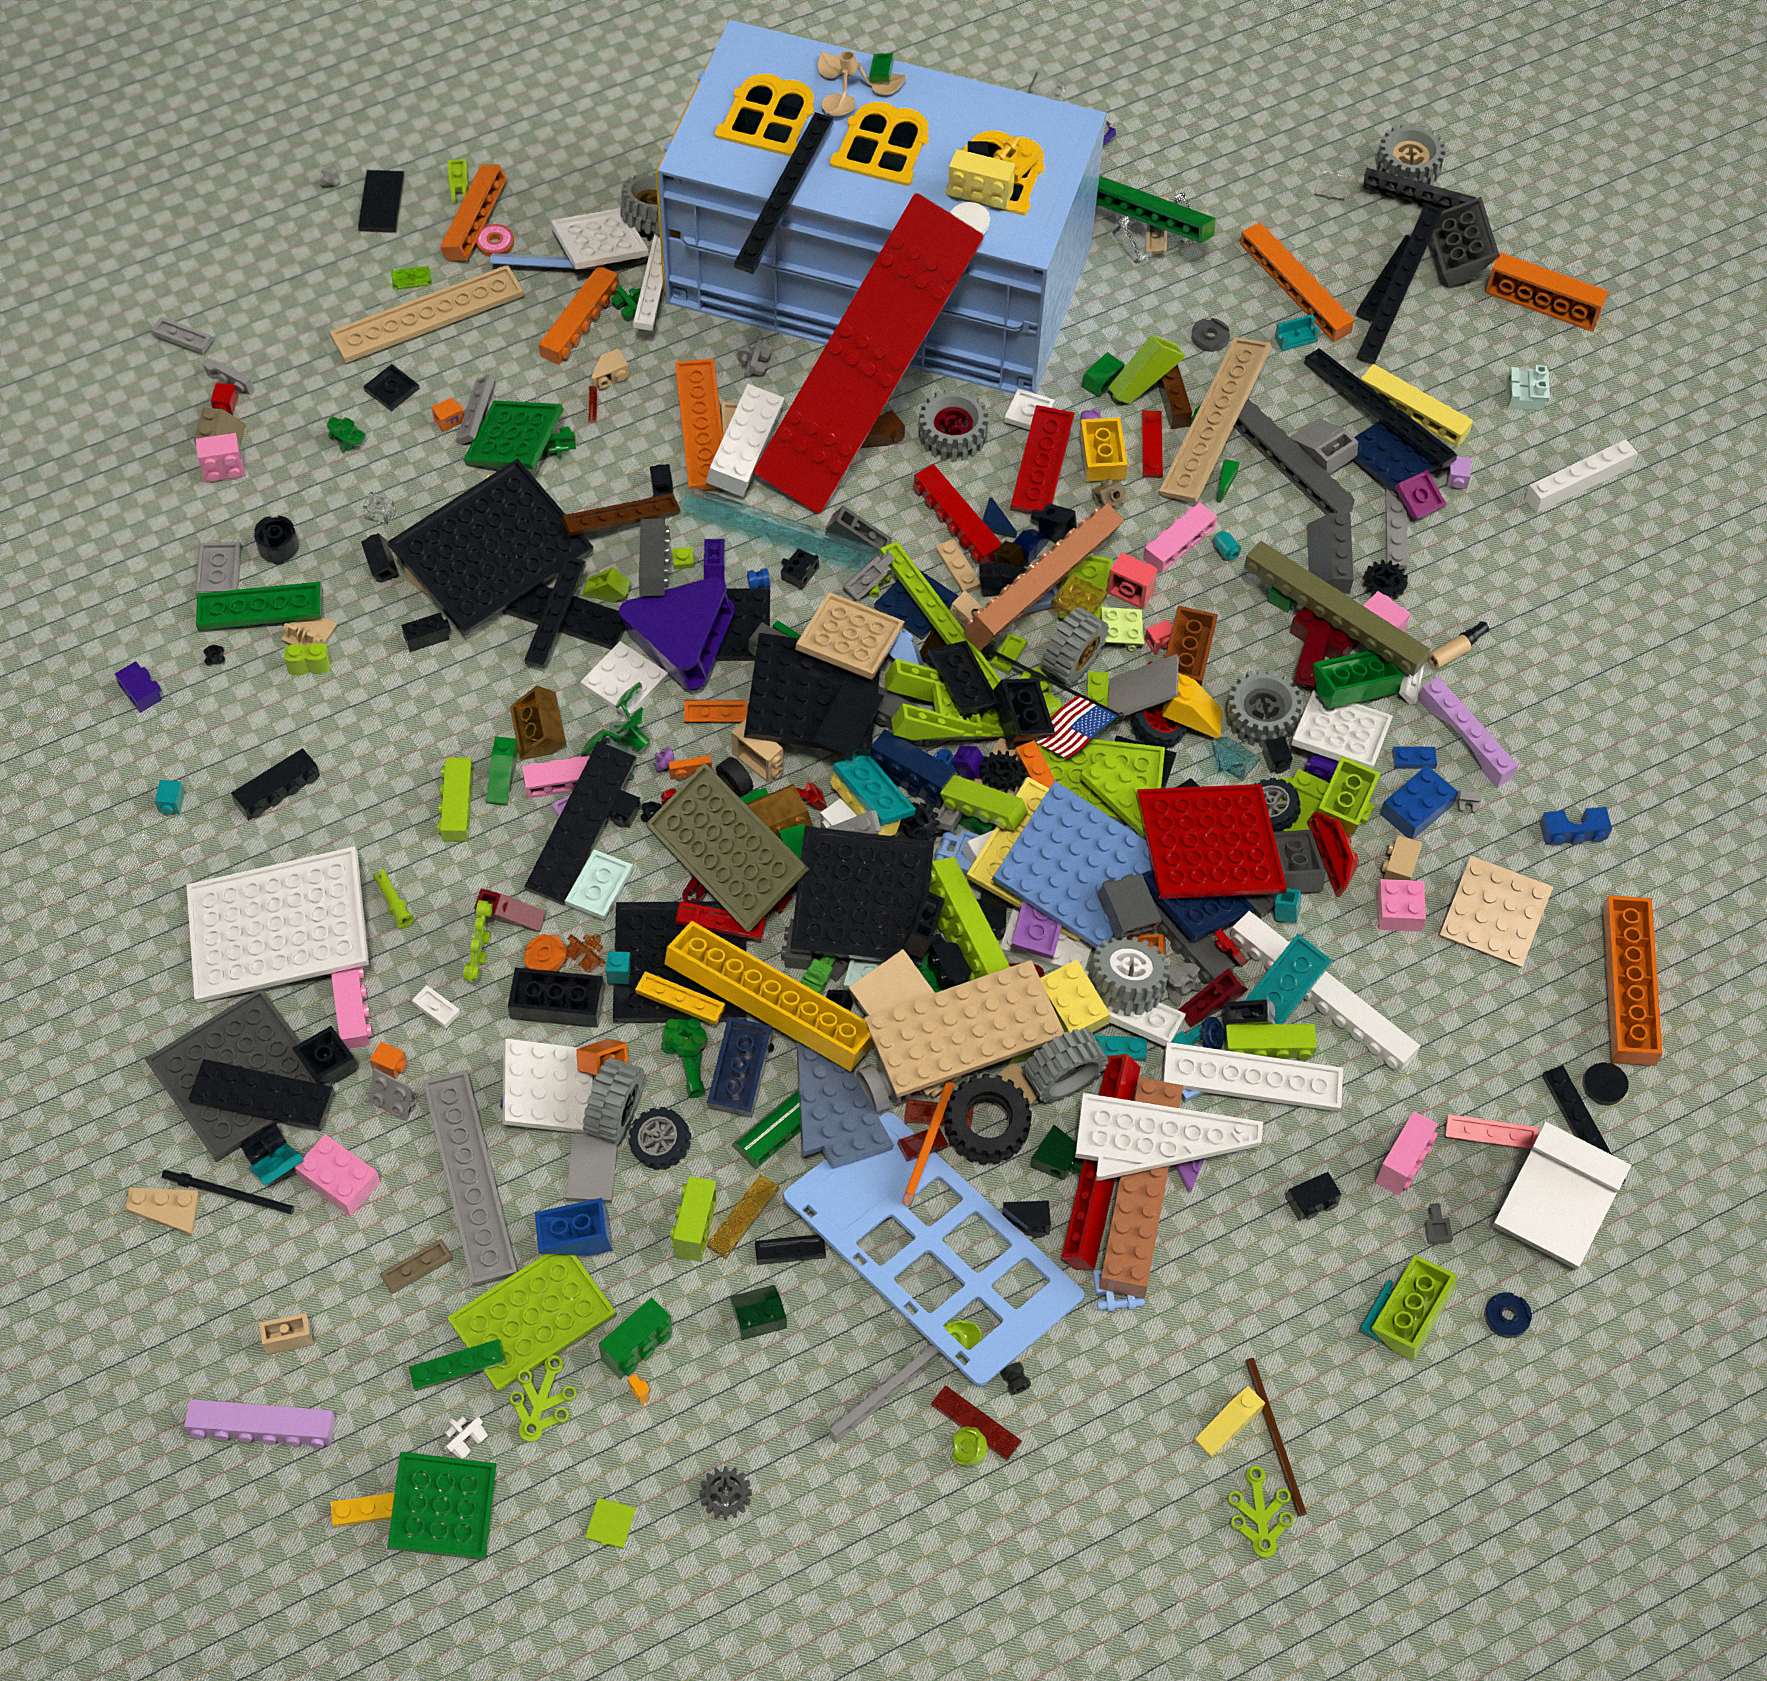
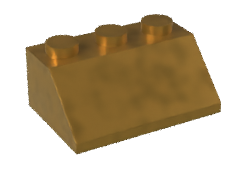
[510,685,566,760]
[746,784,813,837]

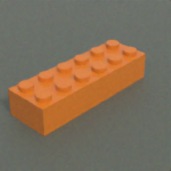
[1485,252,1609,332]

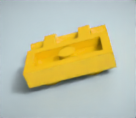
[993,136,1041,181]

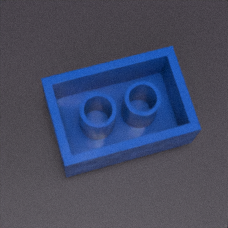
[1380,765,1458,840]

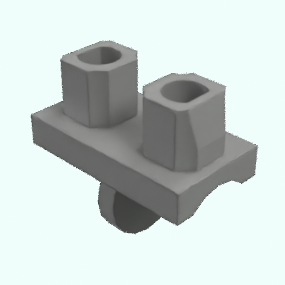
[737,338,771,378]

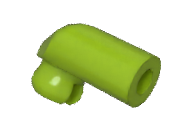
[869,573,891,598]

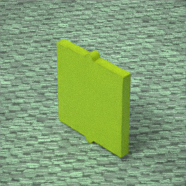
[585,1498,636,1549]

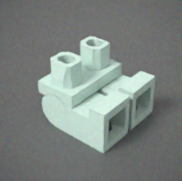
[1507,365,1550,410]

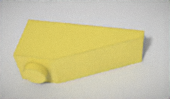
[1195,1386,1265,1457]

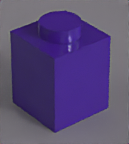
[951,745,984,779]

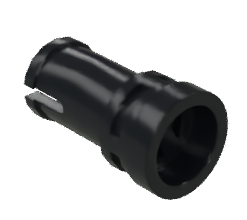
[1459,621,1489,646]

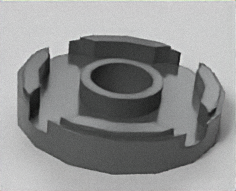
[1191,318,1230,352]

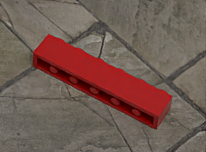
[913,464,1002,564]

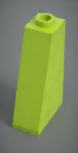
[1108,334,1186,404]

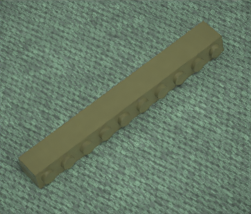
[1244,540,1431,676]

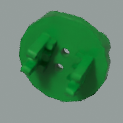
[327,416,366,451]

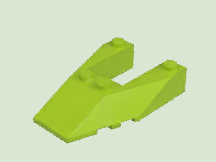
[885,659,1005,740]

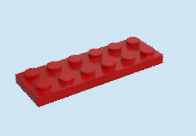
[1010,405,1075,514]

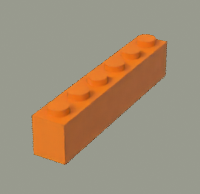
[440,164,507,261]
[539,266,620,365]

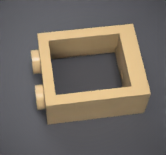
[731,719,783,783]

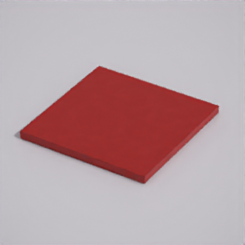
[1136,784,1287,899]

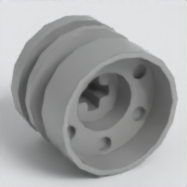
[856,1060,911,1113]

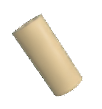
[1428,635,1471,669]

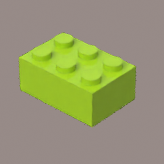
[1317,756,1381,836]
[670,1176,718,1262]

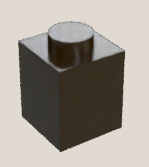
[993,540,1027,567]

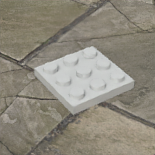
[580,641,668,718]

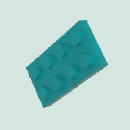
[832,755,916,826]
[1244,933,1333,1024]

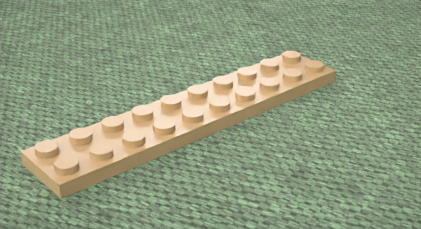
[330,265,524,363]
[1159,337,1272,503]

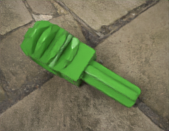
[800,955,837,995]

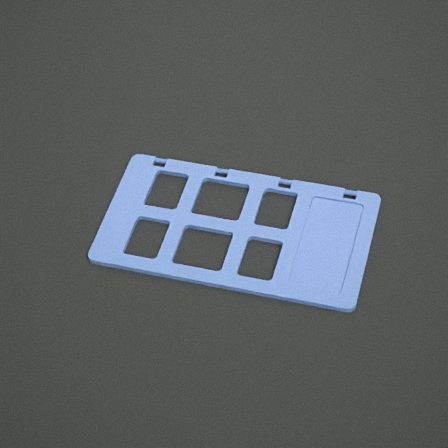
[783,1113,1084,1386]

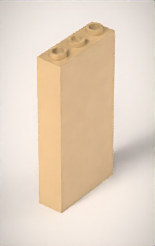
[849,949,962,1099]

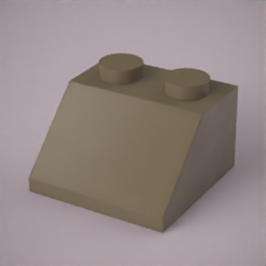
[194,407,246,448]

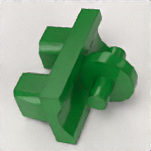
[611,284,641,321]
[542,426,576,458]

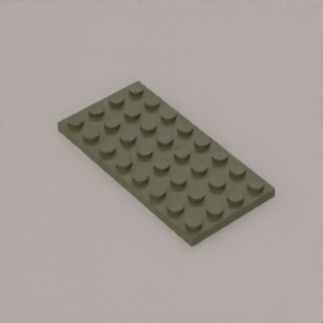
[646,762,809,932]

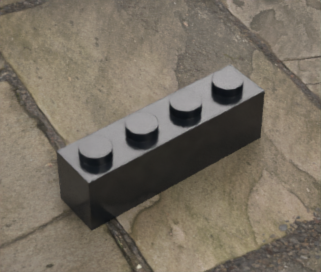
[231,748,320,821]

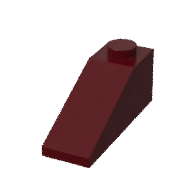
[1294,625,1331,689]
[1178,968,1249,1027]

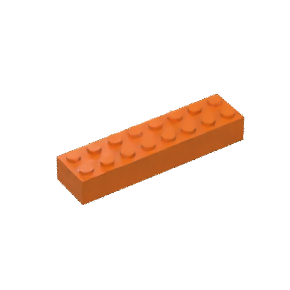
[1603,895,1663,1066]

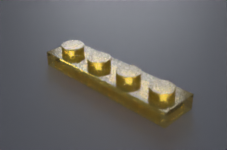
[707,1174,779,1259]

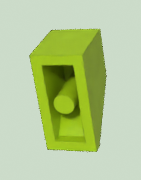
[582,567,631,602]

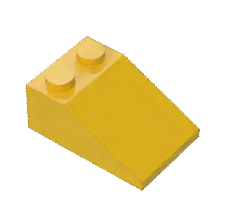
[1162,673,1222,739]

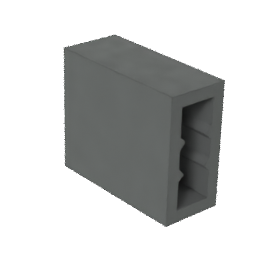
[1097,874,1162,940]

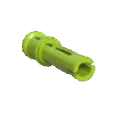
[373,869,415,929]

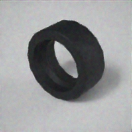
[716,757,754,797]

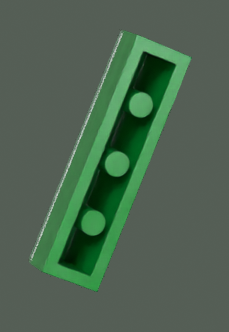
[731,1089,801,1170]

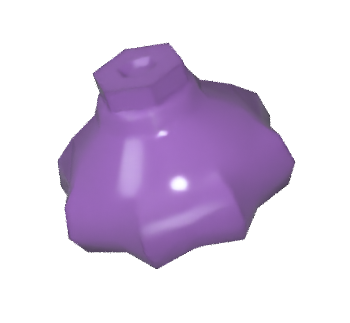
[1080,408,1101,420]
[654,747,675,771]

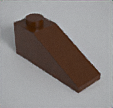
[860,410,905,448]

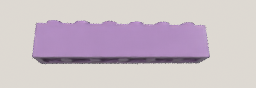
[184,1399,335,1448]

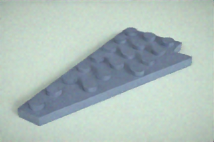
[796,1040,894,1169]

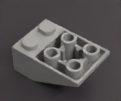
[1290,418,1358,474]

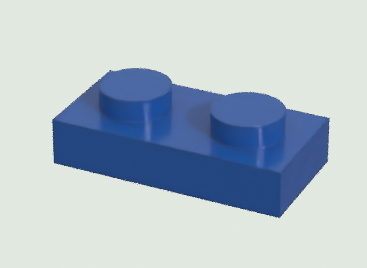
[1392,747,1437,769]

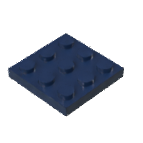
[874,570,959,640]

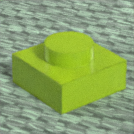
[672,547,694,570]

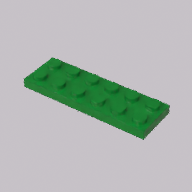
[196,582,322,630]

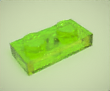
[391,266,432,290]

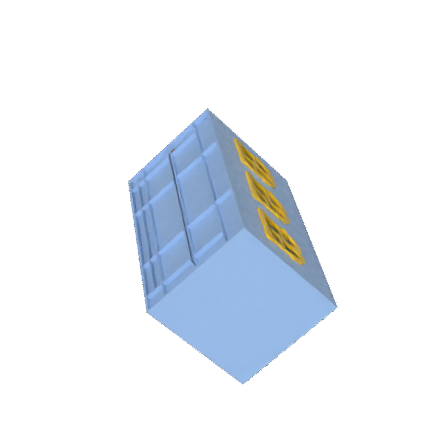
[656,19,1107,394]

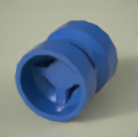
[747,568,770,590]

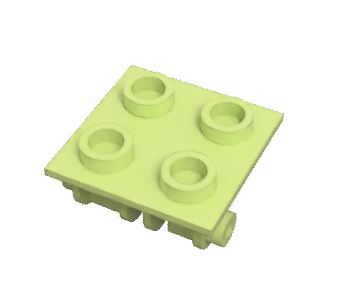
[1101,607,1144,651]

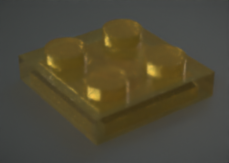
[1051,574,1107,615]

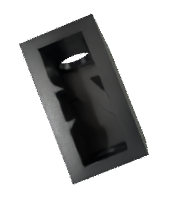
[1031,503,1077,544]

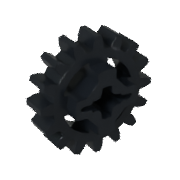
[1363,560,1408,599]
[979,750,1026,793]
[897,802,941,841]

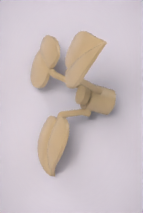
[818,51,906,116]

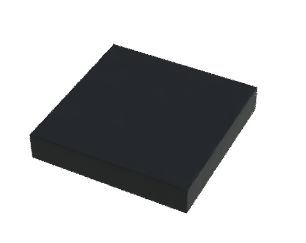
[363,364,420,412]

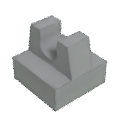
[1457,791,1482,812]

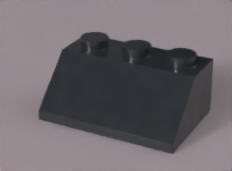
[993,678,1055,747]

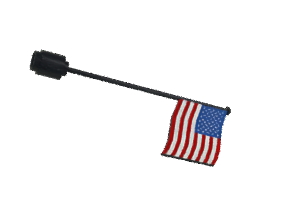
[980,640,1124,760]

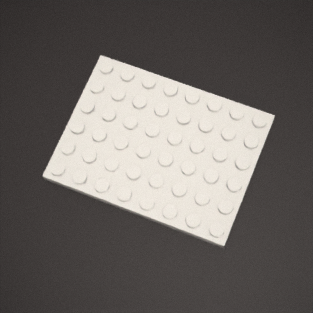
[187,847,369,1003]

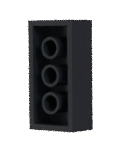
[508,967,604,1028]

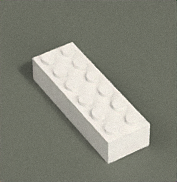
[706,384,784,497]

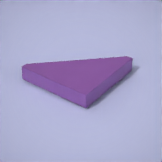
[1174,1158,1204,1193]

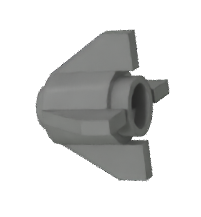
[1166,963,1202,1005]

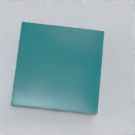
[248,1143,304,1186]

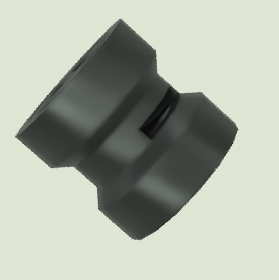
[1000,1362,1031,1395]

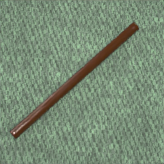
[1245,1358,1307,1517]

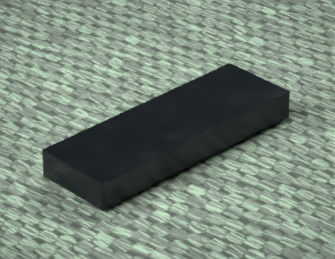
[755,1234,826,1265]

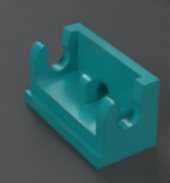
[1275,314,1319,352]

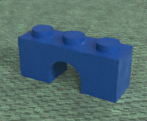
[1540,807,1612,846]

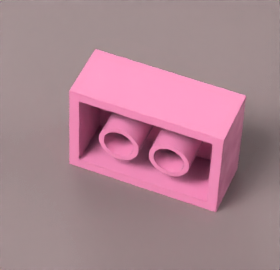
[1376,1111,1438,1196]
[295,1134,381,1216]

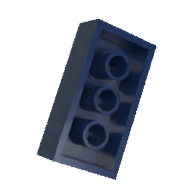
[870,729,956,809]
[707,1017,773,1118]

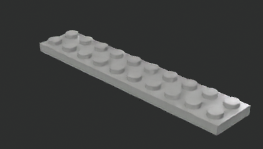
[423,1070,517,1287]

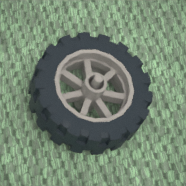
[1254,778,1301,832]
[628,1107,691,1170]

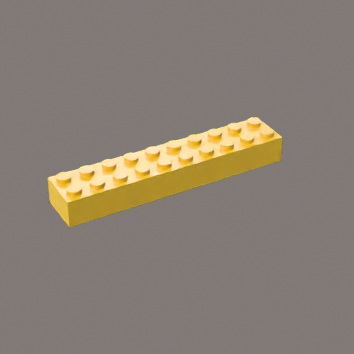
[665,921,874,1072]

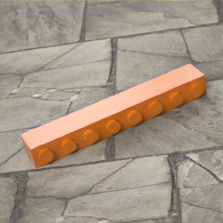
[1240,222,1354,342]

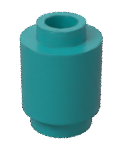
[1213,531,1241,560]

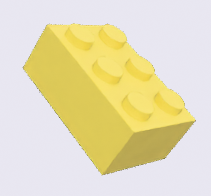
[948,149,1015,209]
[1040,960,1110,1033]

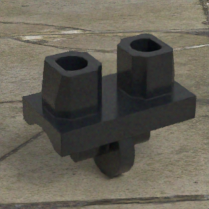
[240,1123,287,1165]

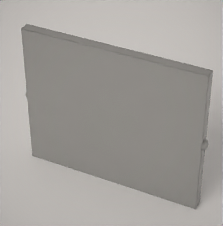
[1108,654,1179,716]

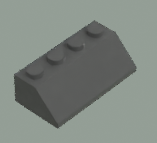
[1307,513,1354,594]

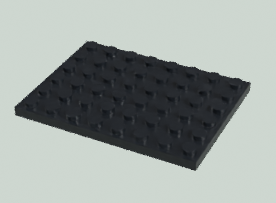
[388,458,594,635]

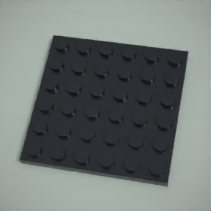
[744,633,881,756]
[790,826,934,966]
[613,901,747,1022]

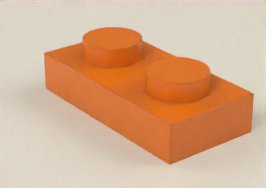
[668,755,712,780]

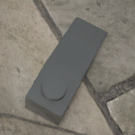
[825,505,892,554]

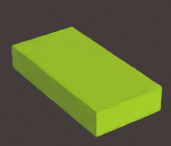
[991,633,1027,675]

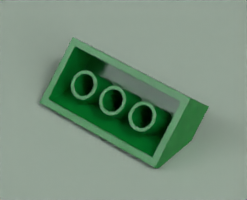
[1313,650,1404,709]

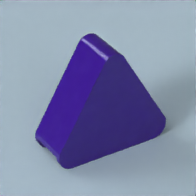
[619,577,735,691]

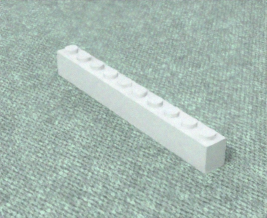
[1230,911,1420,1073]

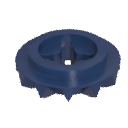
[1200,1017,1224,1050]

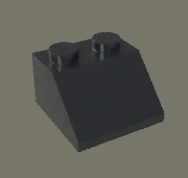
[292,1026,357,1083]

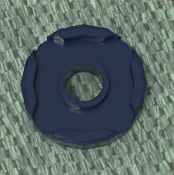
[1484,1292,1532,1339]

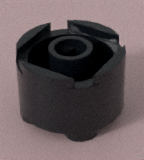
[254,515,299,565]

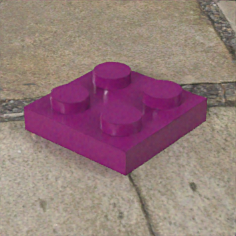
[1395,470,1447,521]

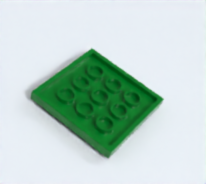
[463,400,564,469]
[387,1452,497,1560]

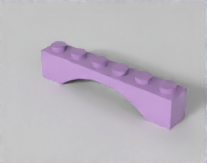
[1418,677,1518,788]

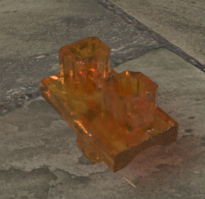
[566,934,606,973]

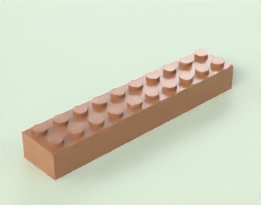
[963,503,1125,651]
[1099,1077,1184,1299]

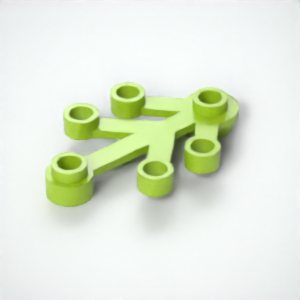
[463,900,493,984]
[509,1355,576,1442]
[1228,1466,1294,1558]

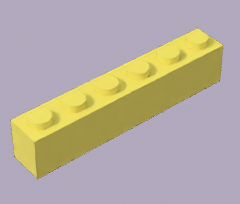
[1361,364,1473,447]

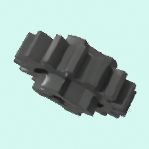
[699,1466,752,1520]

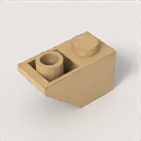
[592,349,630,391]

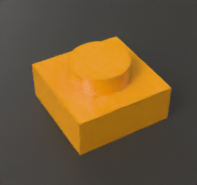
[627,1373,650,1405]

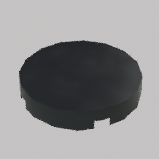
[1583,1062,1629,1106]

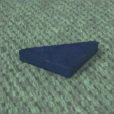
[982,497,1017,538]

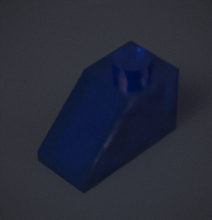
[1013,529,1050,567]

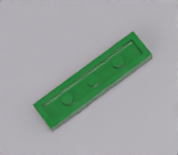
[409,1339,506,1391]

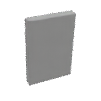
[195,542,242,597]
[566,1135,618,1203]

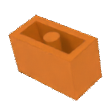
[576,1039,628,1075]

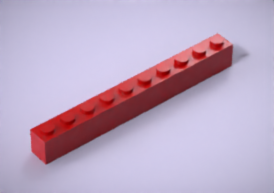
[1061,1054,1141,1270]

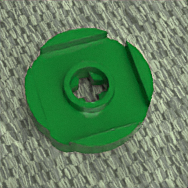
[662,1018,707,1056]

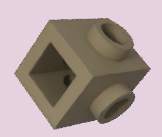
[1091,479,1126,509]

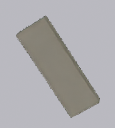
[380,1239,453,1295]

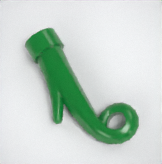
[661,1042,705,1098]

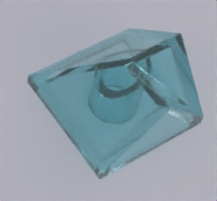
[1212,736,1261,781]

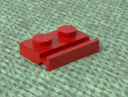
[1214,929,1248,967]

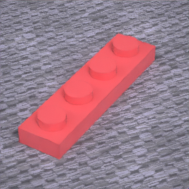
[1445,1114,1539,1150]

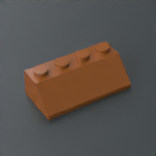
[1165,606,1218,686]

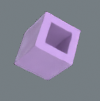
[1447,456,1471,489]

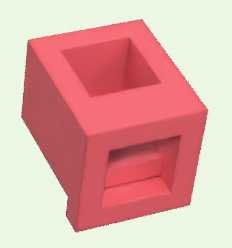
[1145,619,1173,655]

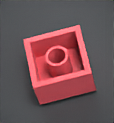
[1107,552,1158,610]

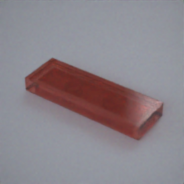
[904,1099,974,1129]

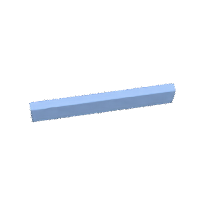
[490,253,607,269]

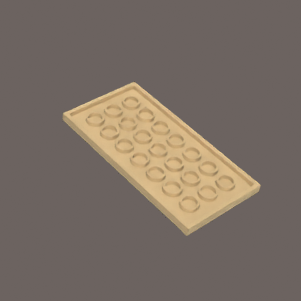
[865,960,1064,1098]

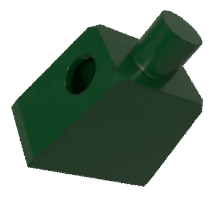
[1030,1125,1083,1180]

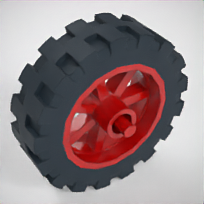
[1131,702,1187,749]

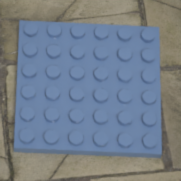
[991,781,1152,949]

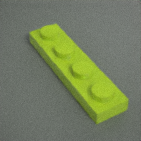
[1291,768,1375,825]

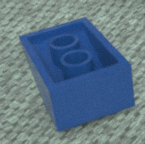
[534,1198,613,1256]

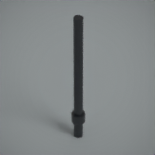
[162,1169,294,1215]

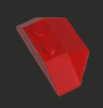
[1307,812,1359,897]

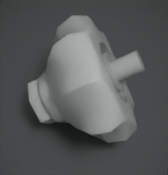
[319,166,340,186]

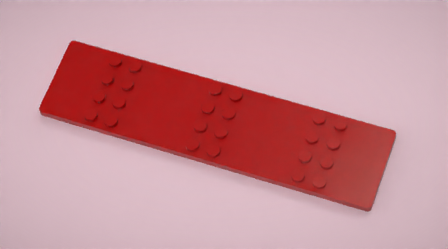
[754,193,985,513]

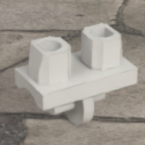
[443,1416,488,1459]

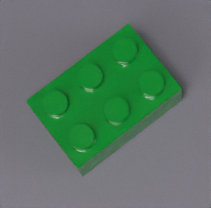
[598,1297,672,1380]

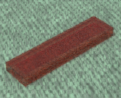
[931,1385,1022,1461]

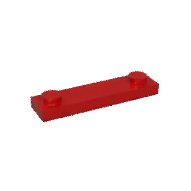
[1141,410,1163,478]
[675,901,766,941]

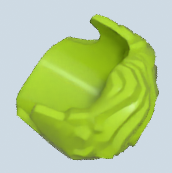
[943,1320,982,1359]
[951,1426,988,1467]

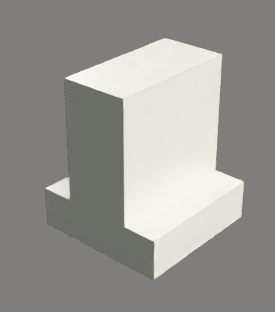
[1493,1122,1631,1270]

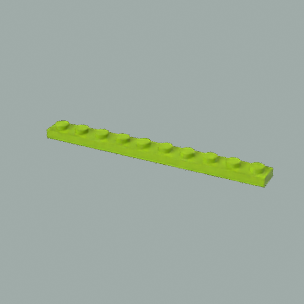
[879,541,1001,689]

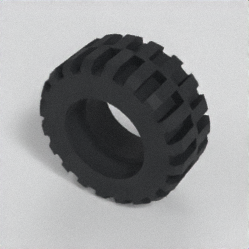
[944,1074,1032,1165]

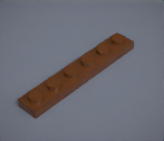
[561,493,680,536]

